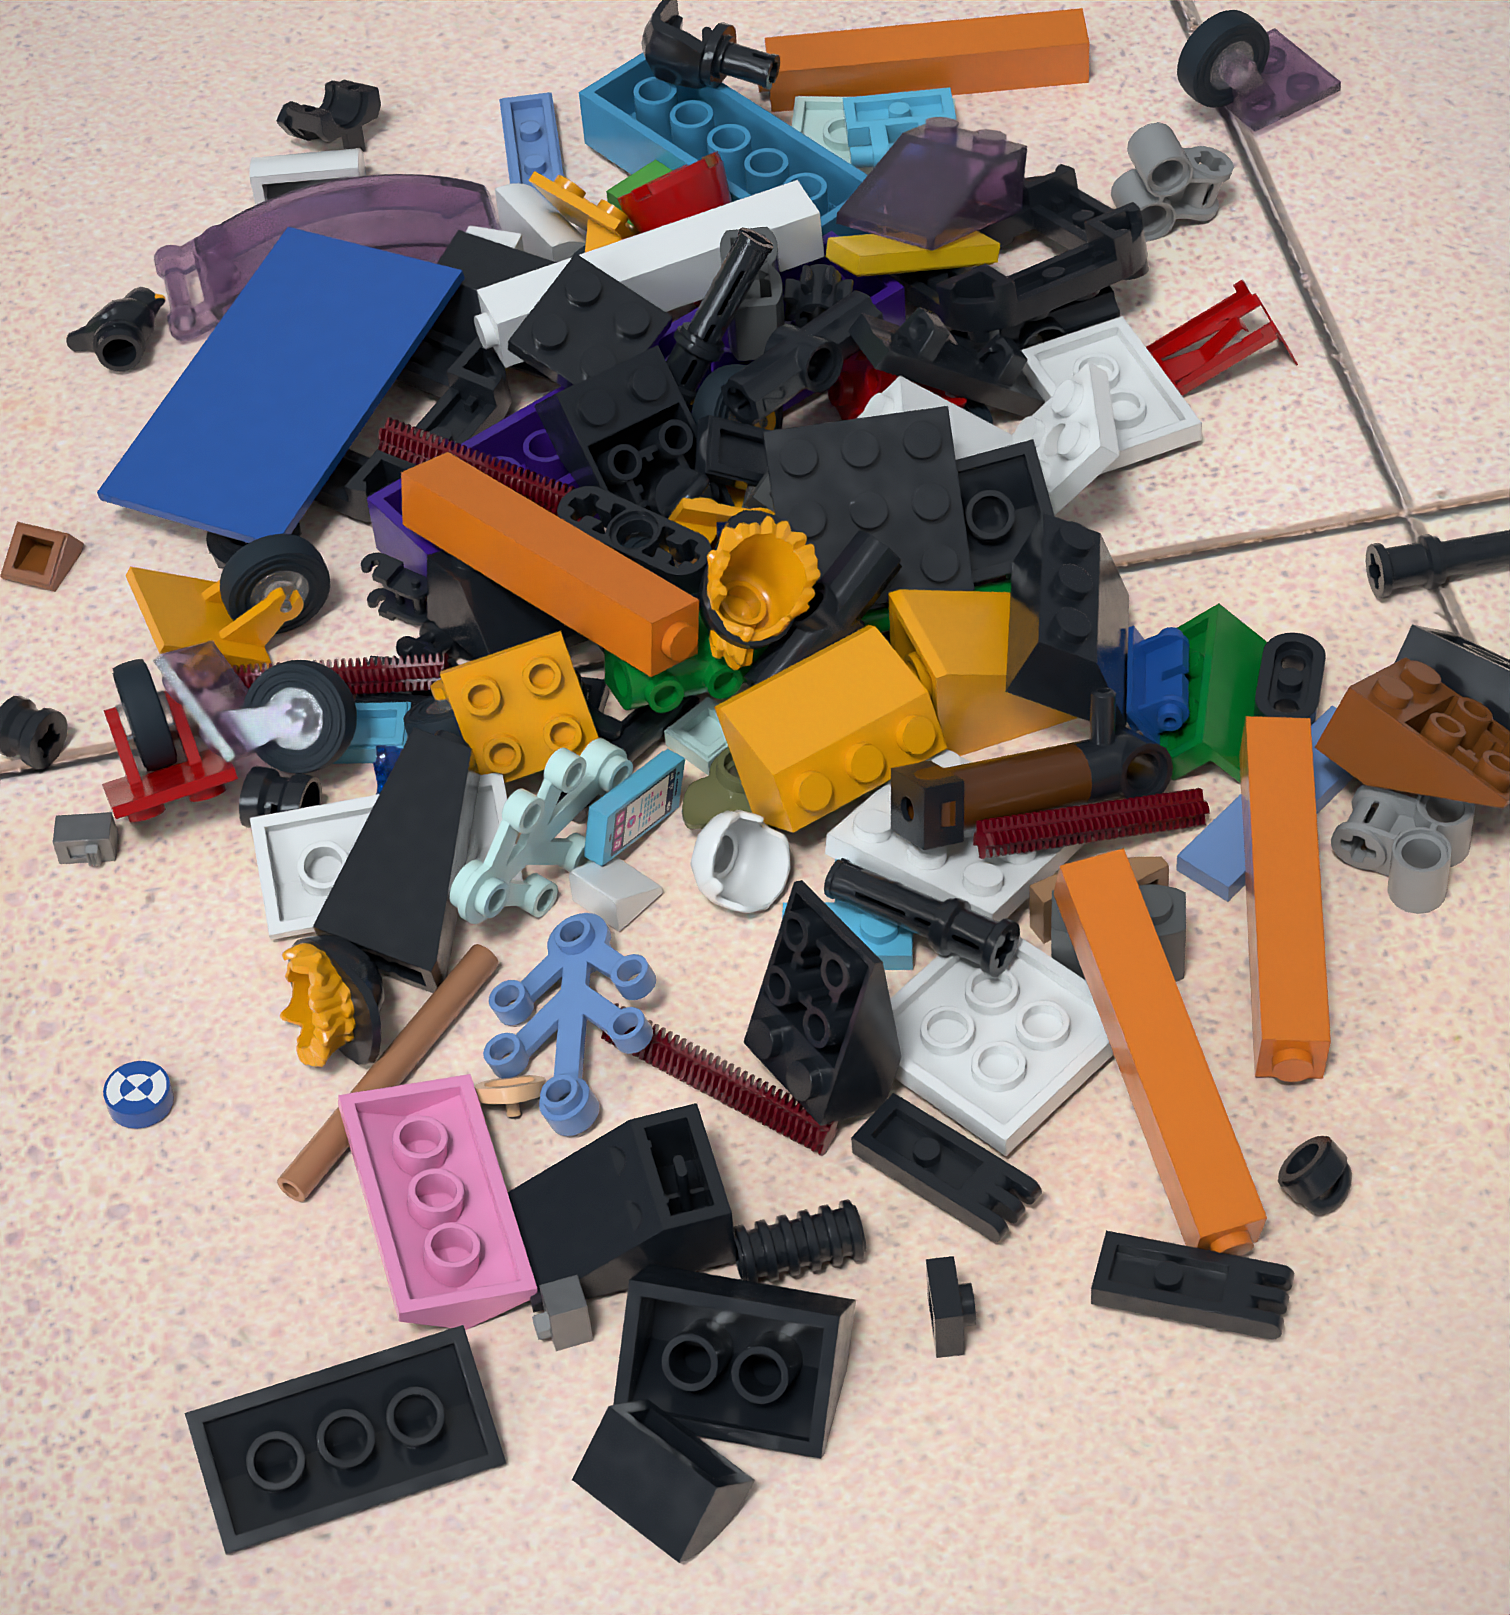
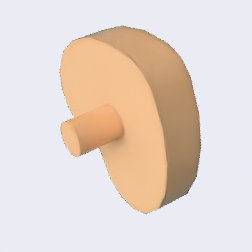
[475,1075,546,1117]

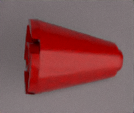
[617,151,732,308]

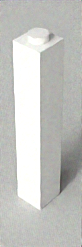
[474,180,824,368]

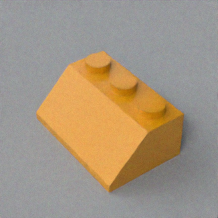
[714,625,947,833]

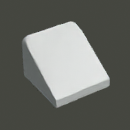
[569,856,663,932]

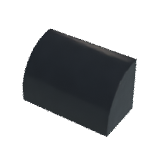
[572,1399,755,1563]

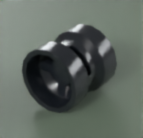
[239,765,322,828]

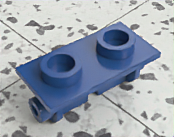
[1126,625,1190,745]

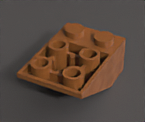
[1314,657,1510,808]

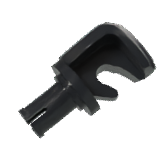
[641,0,780,90]

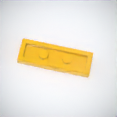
[826,226,1001,277]

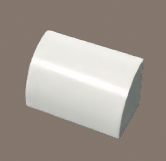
[249,148,366,219]
[495,183,586,262]

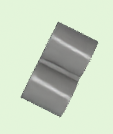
[1111,122,1234,242]
[1330,784,1476,914]

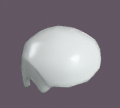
[690,810,791,913]

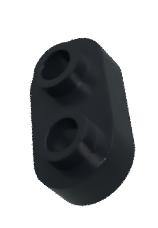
[1254,632,1326,725]

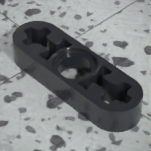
[557,486,712,594]

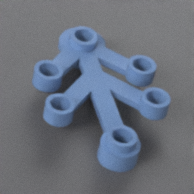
[483,913,656,1136]

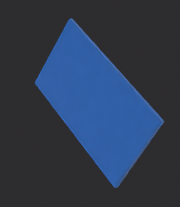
[97,227,465,543]

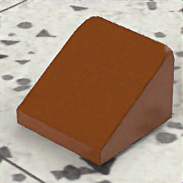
[0,521,84,592]

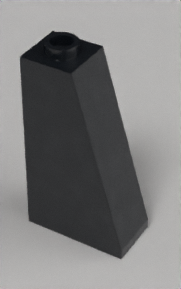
[313,727,480,993]

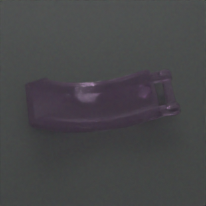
[153,174,502,341]

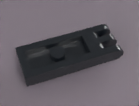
[851,1092,1042,1242]
[1091,1230,1295,1339]

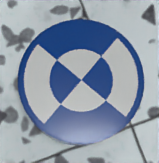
[103,1061,174,1129]

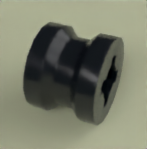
[0,696,68,769]

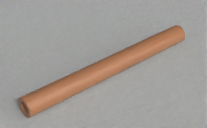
[277,944,499,1202]

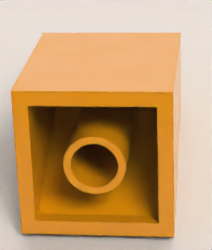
[888,589,1077,756]

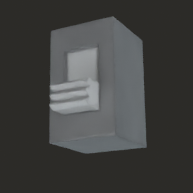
[52,812,119,866]
[532,1275,593,1351]

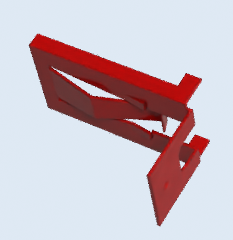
[1146,279,1298,396]

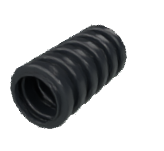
[734,1199,866,1282]

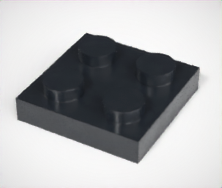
[508,253,672,388]

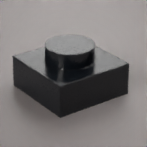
[926,1256,976,1358]

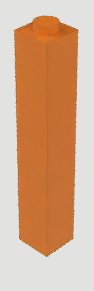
[758,8,1089,112]
[401,452,699,677]
[1239,716,1331,1082]
[1054,848,1267,1256]

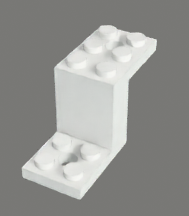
[856,362,1120,516]

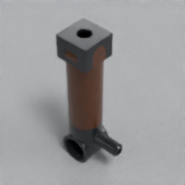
[891,687,1173,850]

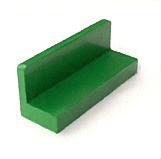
[1160,603,1267,783]

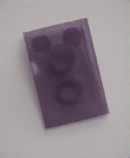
[836,117,1028,251]

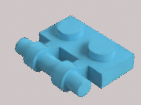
[843,87,961,172]

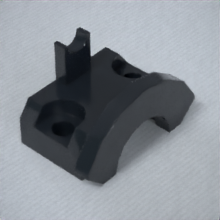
[276,79,381,152]

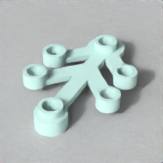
[450,738,633,924]

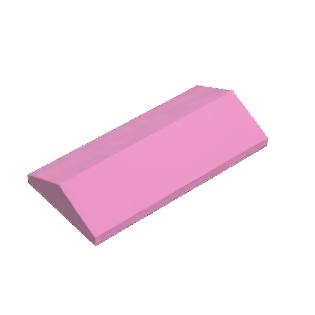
[338,1074,537,1330]

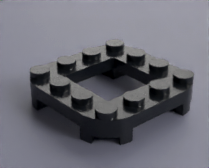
[887,164,1149,343]
[314,329,512,522]

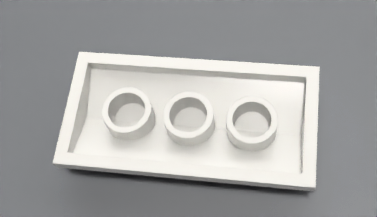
[250,773,523,940]

